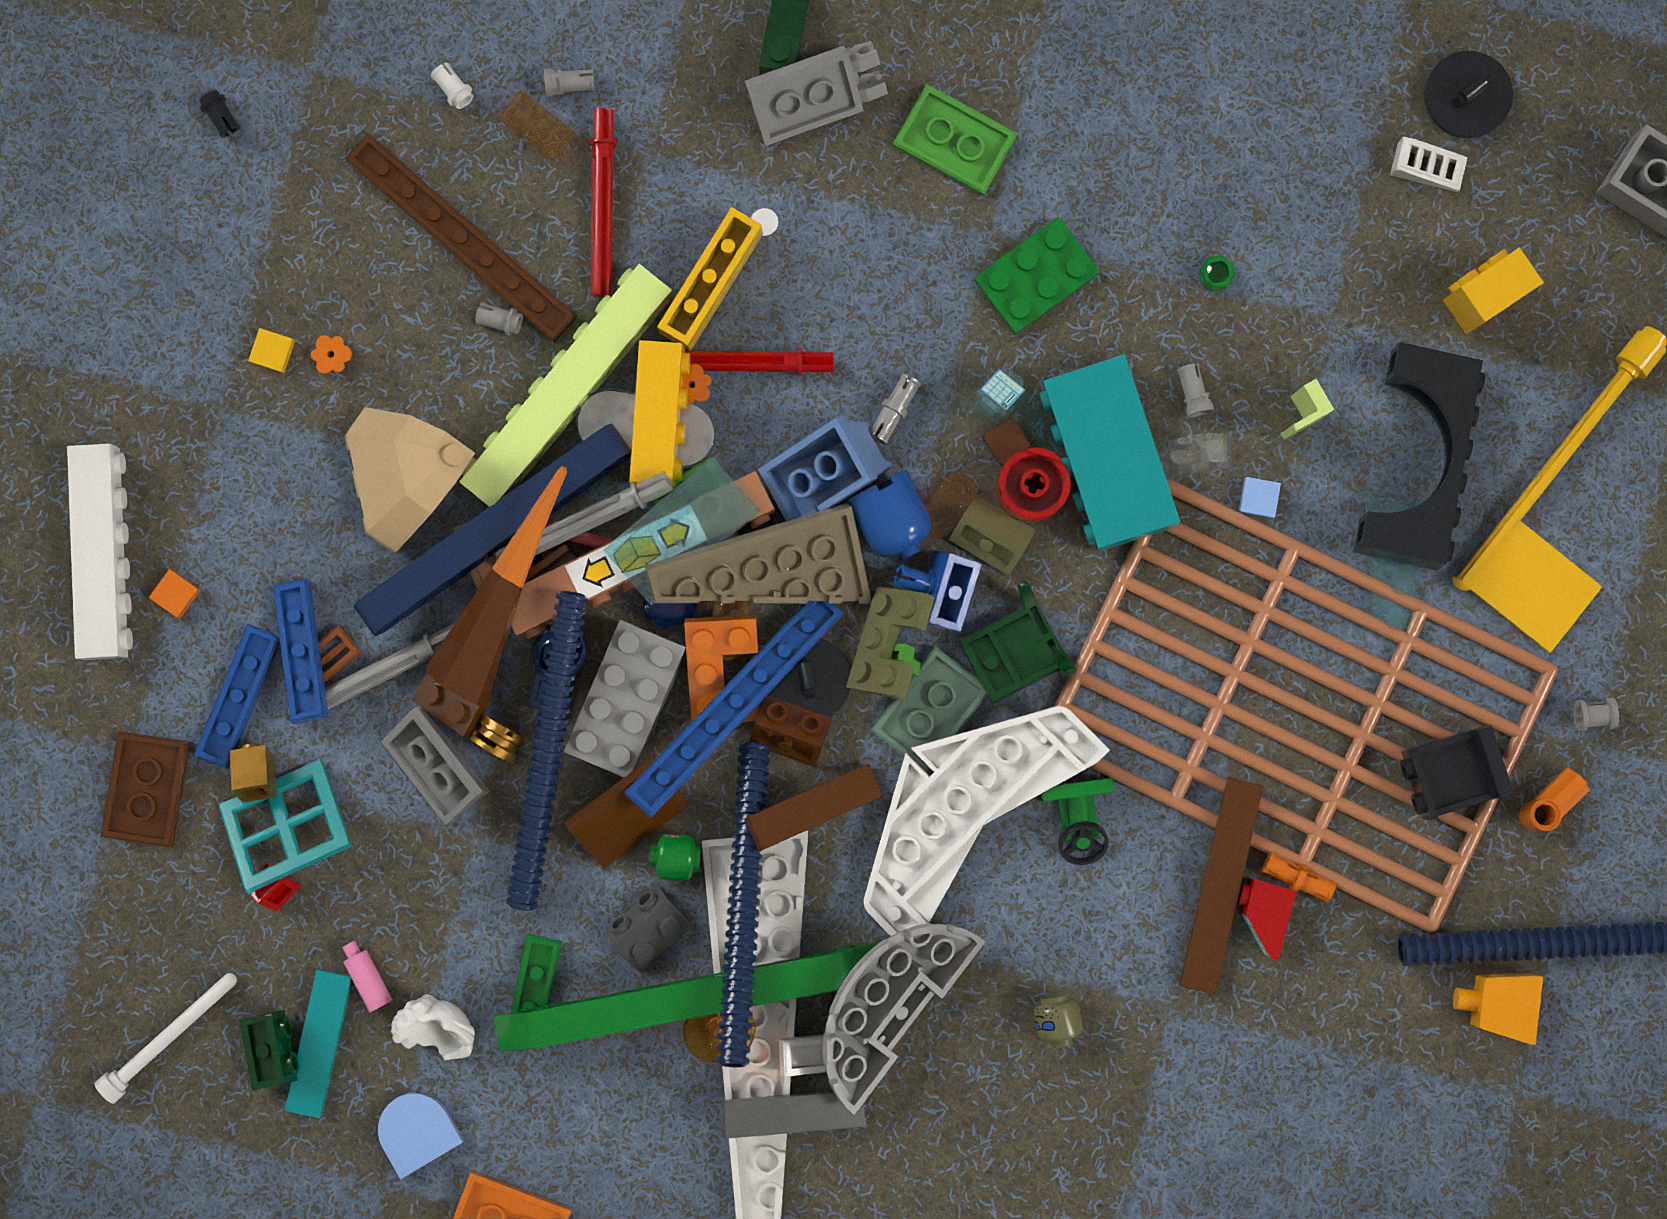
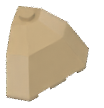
[345,407,475,553]

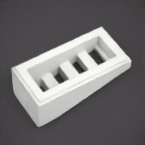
[1390,136,1467,192]

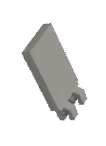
[745,41,888,146]

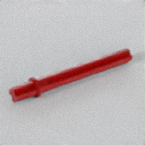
[589,108,617,297]
[685,348,834,376]

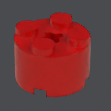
[996,447,1071,523]

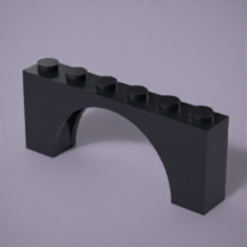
[1353,342,1485,571]

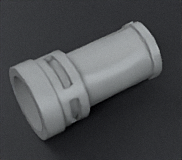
[544,68,595,97]
[1177,363,1215,418]

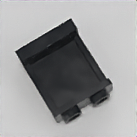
[1400,726,1514,820]

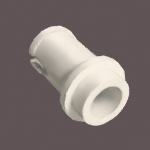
[431,63,473,109]

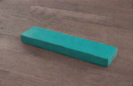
[285,969,353,1118]

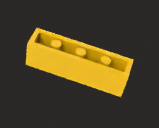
[657,207,763,351]
[629,340,691,488]

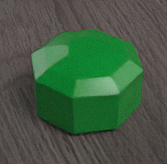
[1199,255,1235,292]

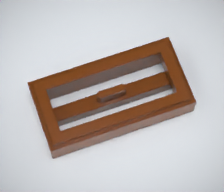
[319,625,363,684]

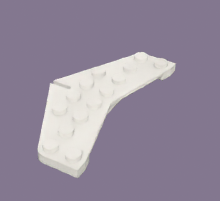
[864,706,1110,936]

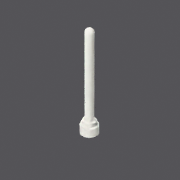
[94,973,237,1104]

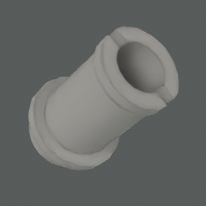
[475,302,523,336]

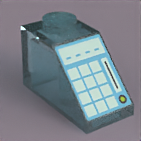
[971,368,1026,427]

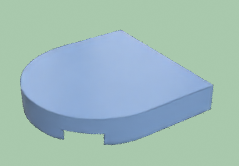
[378,1092,465,1179]

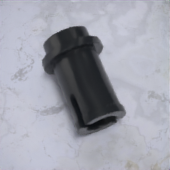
[199,90,240,138]

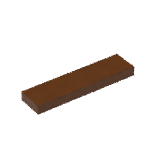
[744,764,883,852]

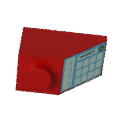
[1237,878,1297,960]

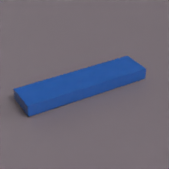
[273,579,329,724]
[194,624,280,768]

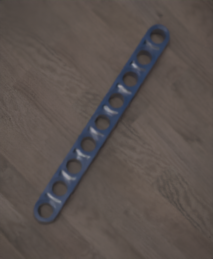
[354,423,632,636]

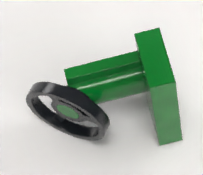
[1040,778,1114,865]

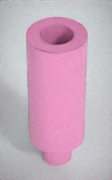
[342,941,393,1013]

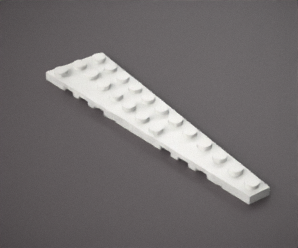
[702,830,808,1219]

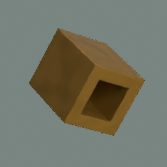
[230,743,277,803]

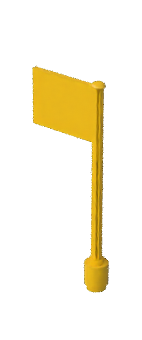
[1452,326,1667,653]

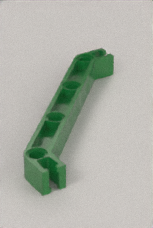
[493,941,881,1052]

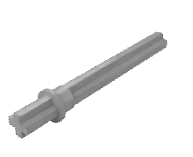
[495,471,674,560]
[288,623,455,716]

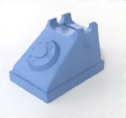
[758,416,892,521]

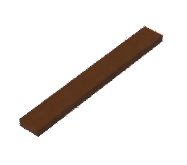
[345,133,577,343]

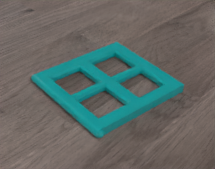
[219,759,352,894]

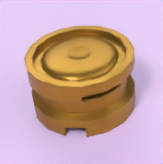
[469,714,527,763]

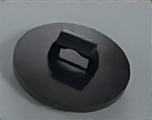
[1424,51,1513,138]
[768,638,851,718]

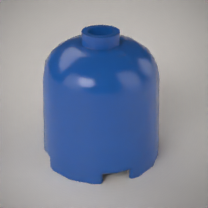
[845,469,931,560]

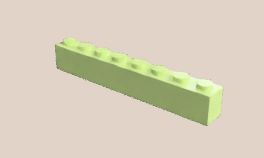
[459,264,674,507]

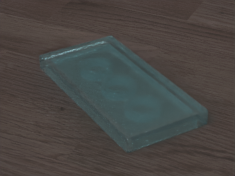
[604,457,760,605]

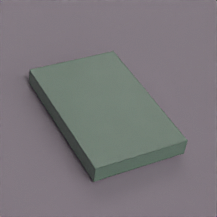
[871,646,987,773]

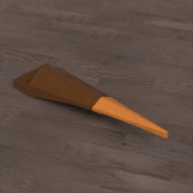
[412,466,567,737]

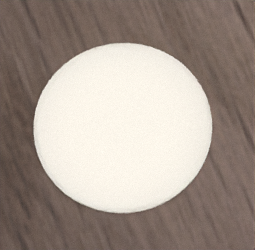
[751,208,778,236]

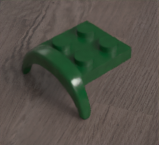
[959,581,1077,705]

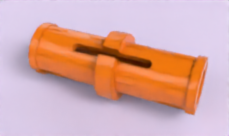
[1261,852,1337,903]

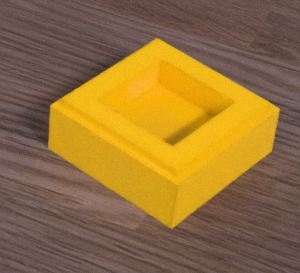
[248,328,295,374]

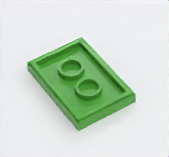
[893,84,1018,196]

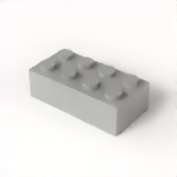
[1596,124,1667,238]
[564,620,686,777]

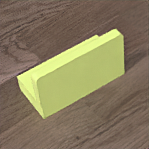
[1281,379,1334,440]

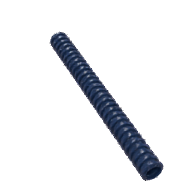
[506,591,588,911]
[716,742,770,1068]
[1397,922,1667,966]

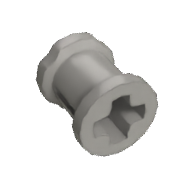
[1574,697,1619,731]

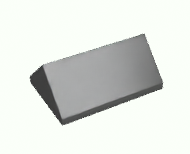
[381,707,489,825]

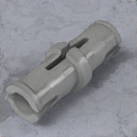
[869,373,921,445]

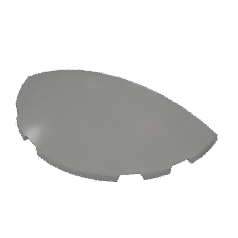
[823,923,986,1115]

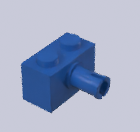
[894,550,982,632]

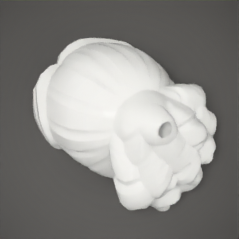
[391,994,475,1061]

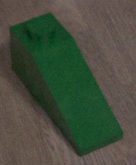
[759,0,809,75]

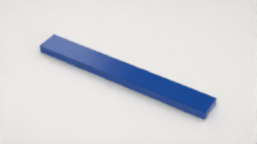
[624,601,844,819]

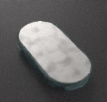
[576,388,716,470]

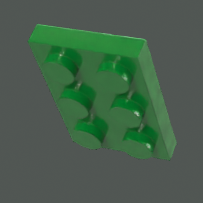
[974,216,1100,335]

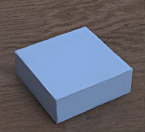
[1238,477,1281,519]

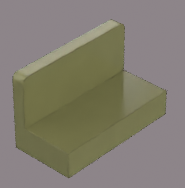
[948,495,1036,576]

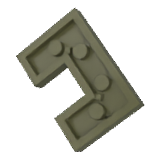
[846,587,935,700]

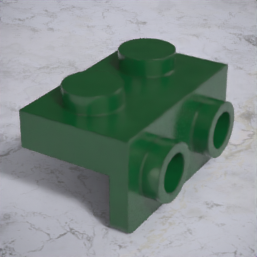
[239,1010,299,1091]

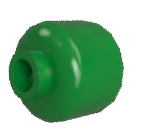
[649,833,701,881]

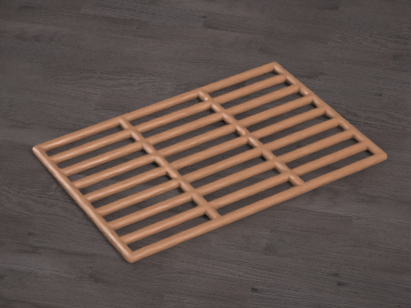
[1054,479,1558,933]

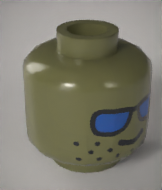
[1033,993,1083,1048]

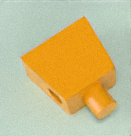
[1453,973,1543,1045]

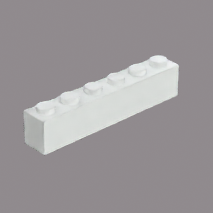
[67,444,133,660]

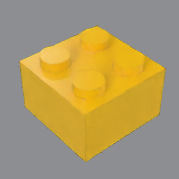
[1443,247,1544,335]

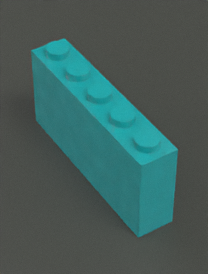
[1039,354,1180,552]

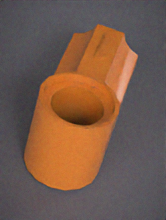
[1519,768,1590,832]

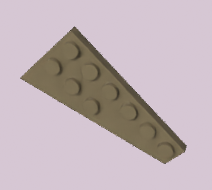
[644,503,872,604]

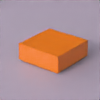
[149,569,201,618]

